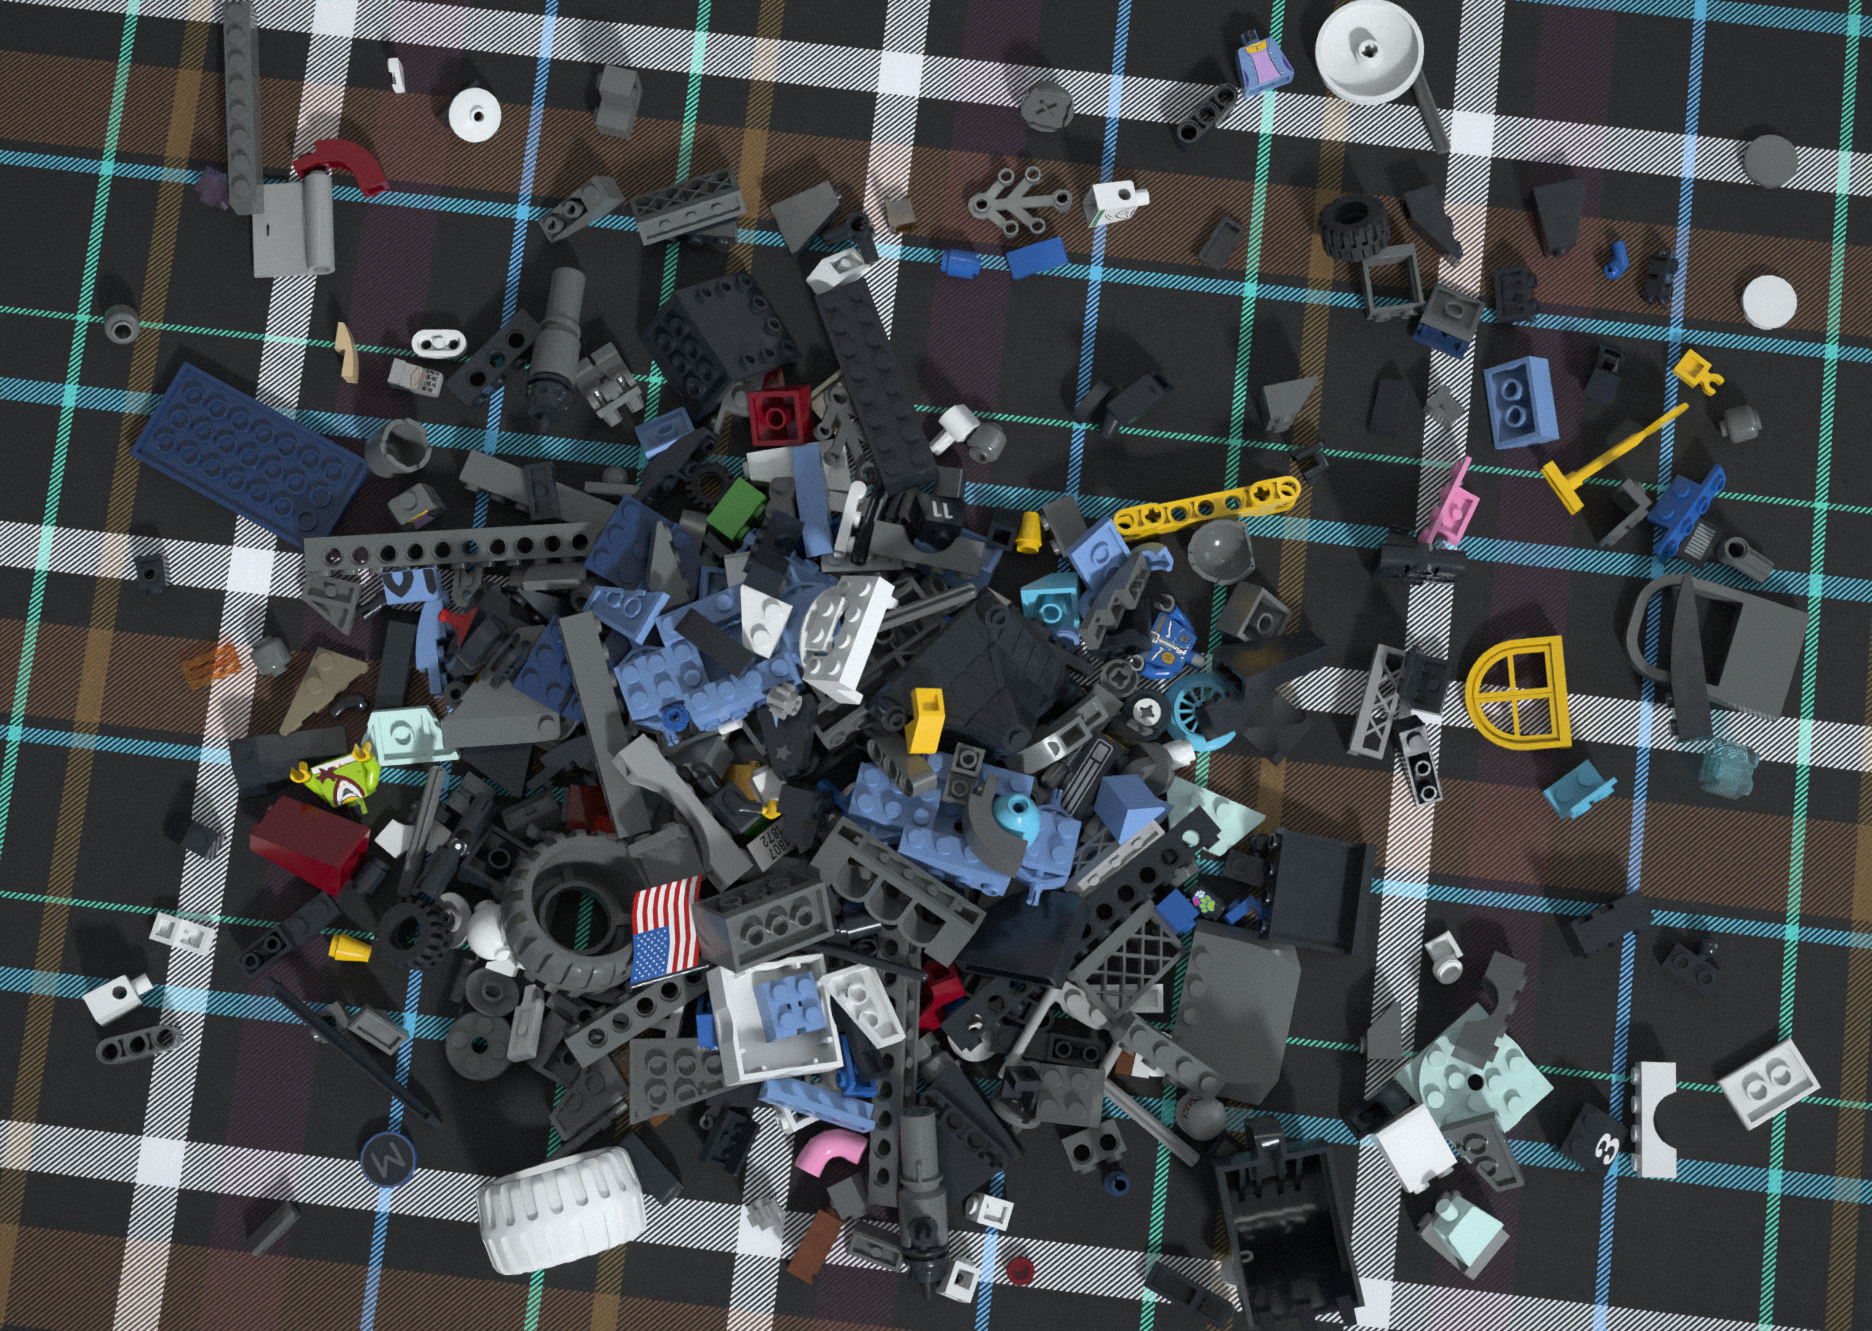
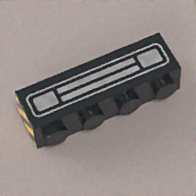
[1056,730,1131,842]

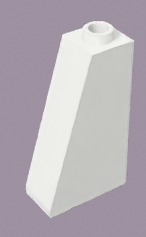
[743,439,851,494]

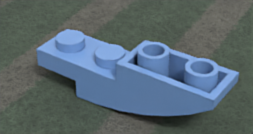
[416,585,454,698]

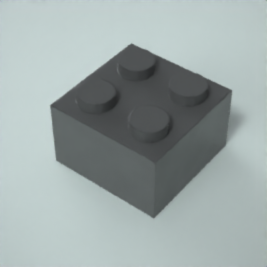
[1035,1063,1106,1128]

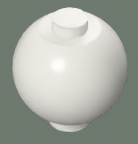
[466,900,510,961]

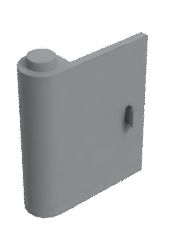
[252,170,335,278]

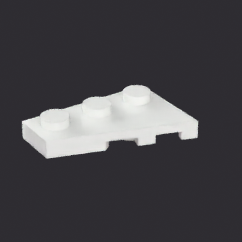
[819,964,906,1049]

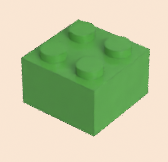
[706,477,768,550]

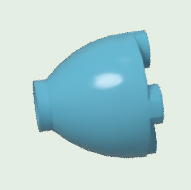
[991,793,1041,848]

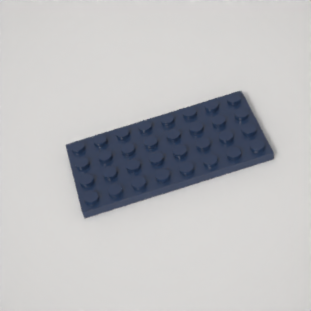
[129,361,371,551]

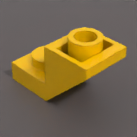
[905,688,945,754]

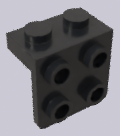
[1397,645,1455,716]

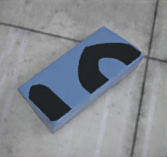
[382,568,441,605]

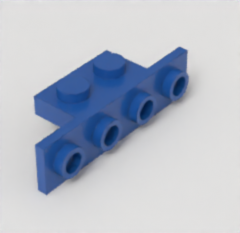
[1647,463,1726,565]

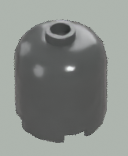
[364,418,432,479]

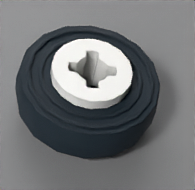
[1122,689,1172,735]

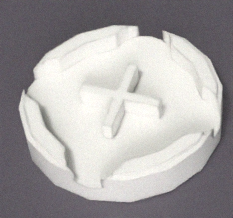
[1740,275,1797,330]

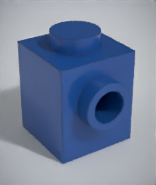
[1154,888,1199,935]

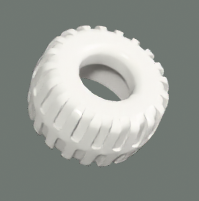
[475,1147,647,1275]

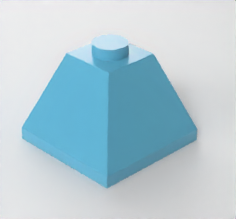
[1021,572,1081,638]

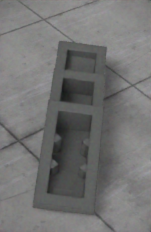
[1078,551,1151,650]

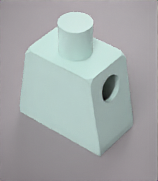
[1433,1196,1503,1267]

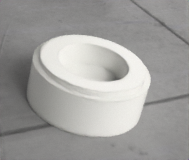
[1433,955,1463,984]

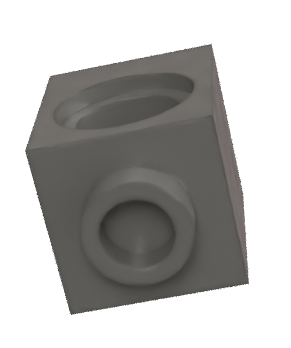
[309,1001,352,1044]

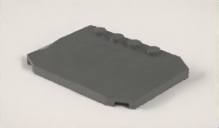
[1161,918,1301,1105]

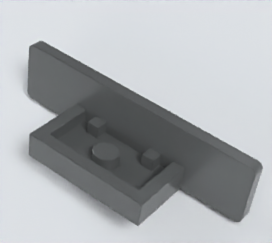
[710,374,766,438]

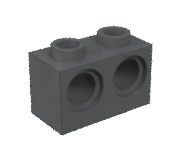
[1060,1118,1127,1175]

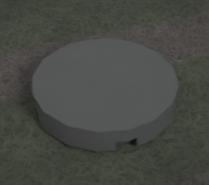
[1742,134,1799,189]

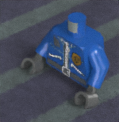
[1124,593,1206,680]

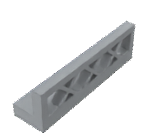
[1346,644,1407,760]
[1063,819,1166,901]

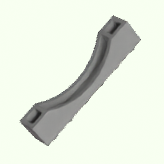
[611,734,753,893]

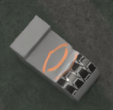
[388,358,445,397]

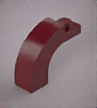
[292,139,391,199]

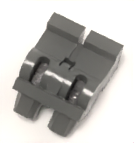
[575,342,644,427]

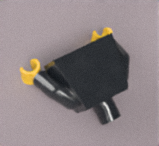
[698,771,781,835]

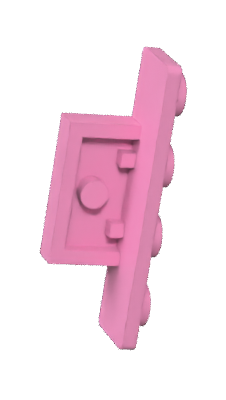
[1417,456,1480,546]

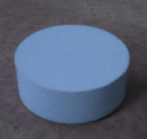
[1052,625,1080,652]

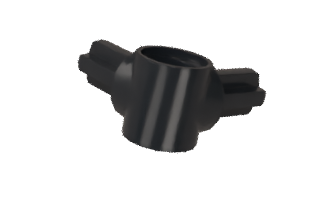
[822,211,879,265]

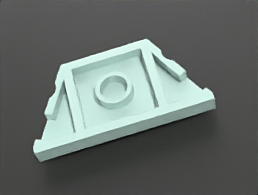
[361,705,461,766]
[1167,776,1266,857]

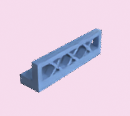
[758,1077,876,1133]

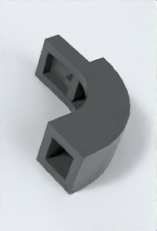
[962,773,1028,878]

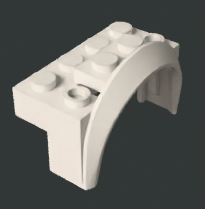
[799,576,899,704]

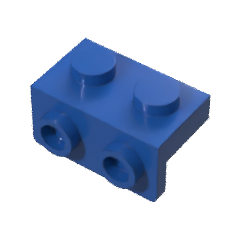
[835,1034,878,1098]

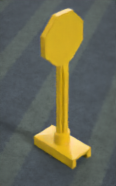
[1540,402,1689,516]

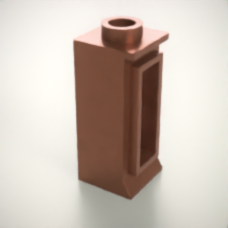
[786,1207,845,1284]

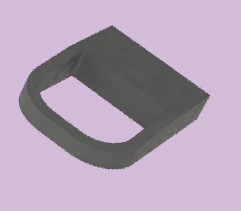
[1623,574,1811,722]

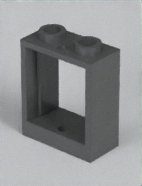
[1358,243,1424,322]

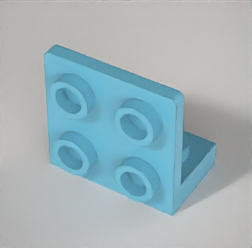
[1542,759,1617,819]

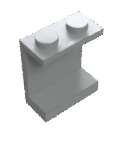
[1416,1189,1510,1280]

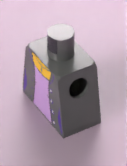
[387,483,448,533]

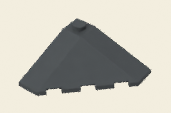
[441,624,561,749]

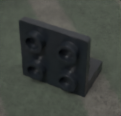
[1087,598,1152,662]

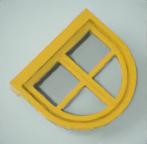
[1465,635,1572,751]

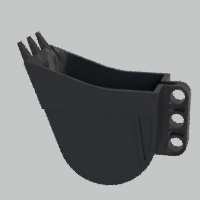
[1208,1114,1365,1331]

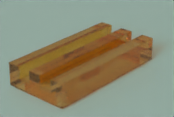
[181,644,243,690]

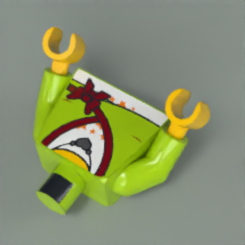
[290,742,381,818]

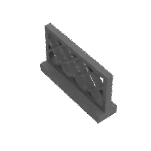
[629,166,747,246]
[1067,899,1188,1024]

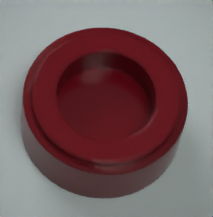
[1006,1256,1035,1286]

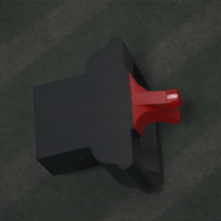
[437,581,532,677]

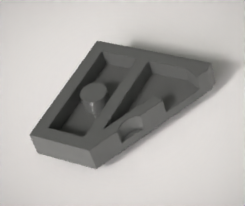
[301,572,363,636]

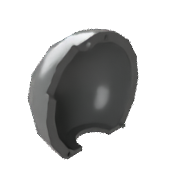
[1188,517,1255,585]

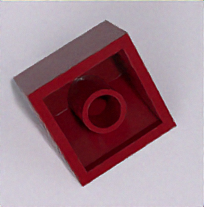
[747,385,815,446]

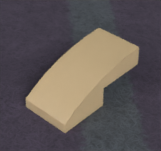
[335,322,359,384]

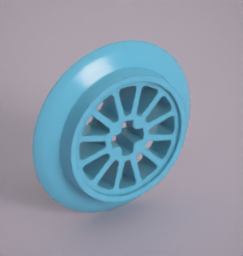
[1165,672,1236,752]

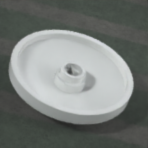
[1315,0,1424,105]

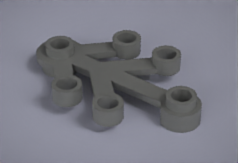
[968,166,1073,238]
[813,386,879,486]

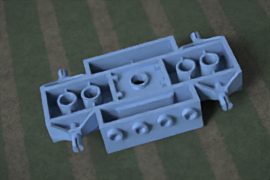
[613,566,842,746]
[846,751,1082,906]

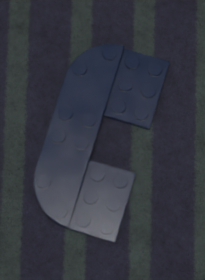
[511,494,702,722]

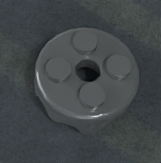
[445,1010,514,1081]

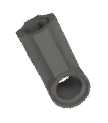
[1716,537,1775,584]

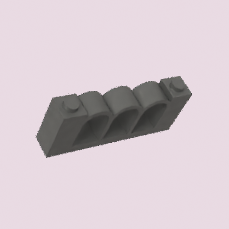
[805,815,987,968]

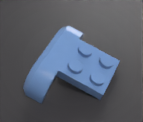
[1065,515,1174,619]

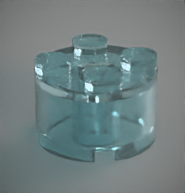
[1699,737,1760,800]

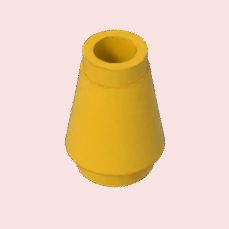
[1015,511,1042,554]
[328,933,372,962]

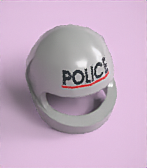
[1175,1093,1227,1140]

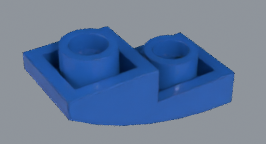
[1006,237,1069,280]

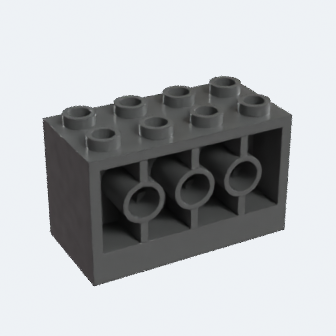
[691,868,835,974]

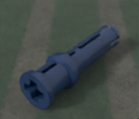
[1103,1170,1130,1197]

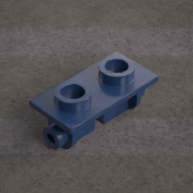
[1412,316,1471,361]

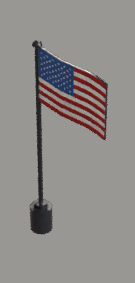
[625,874,882,992]

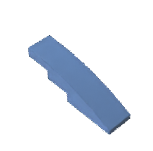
[792,443,835,558]

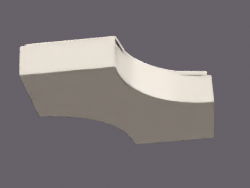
[374,817,452,859]

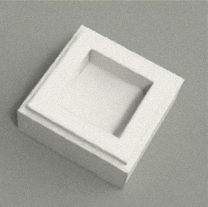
[1424,931,1463,964]

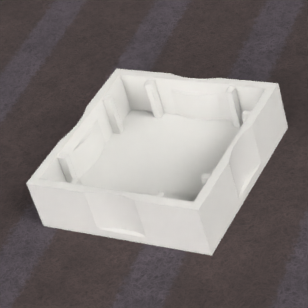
[706,954,844,1086]

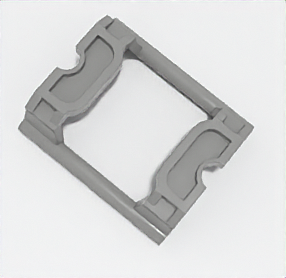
[998,980,1126,1079]

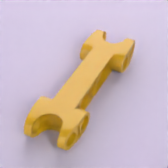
[1113,476,1301,543]

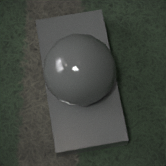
[584,465,640,501]
[347,1004,410,1056]

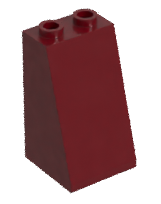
[248,795,370,898]

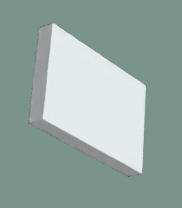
[1716,1038,1821,1131]

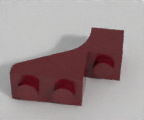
[919,961,966,1035]

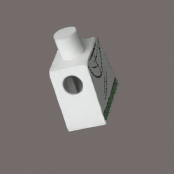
[1082,180,1149,228]

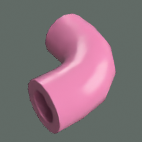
[794,1128,870,1177]

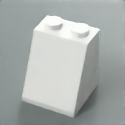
[1369,1103,1457,1194]

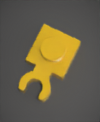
[1671,349,1724,396]

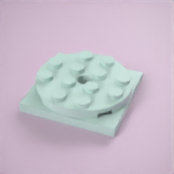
[1393,1002,1554,1163]

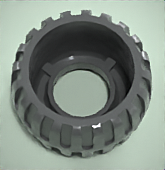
[499,829,651,997]

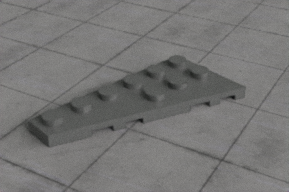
[629,1038,749,1126]

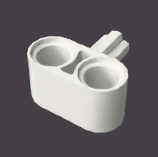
[929,404,981,455]

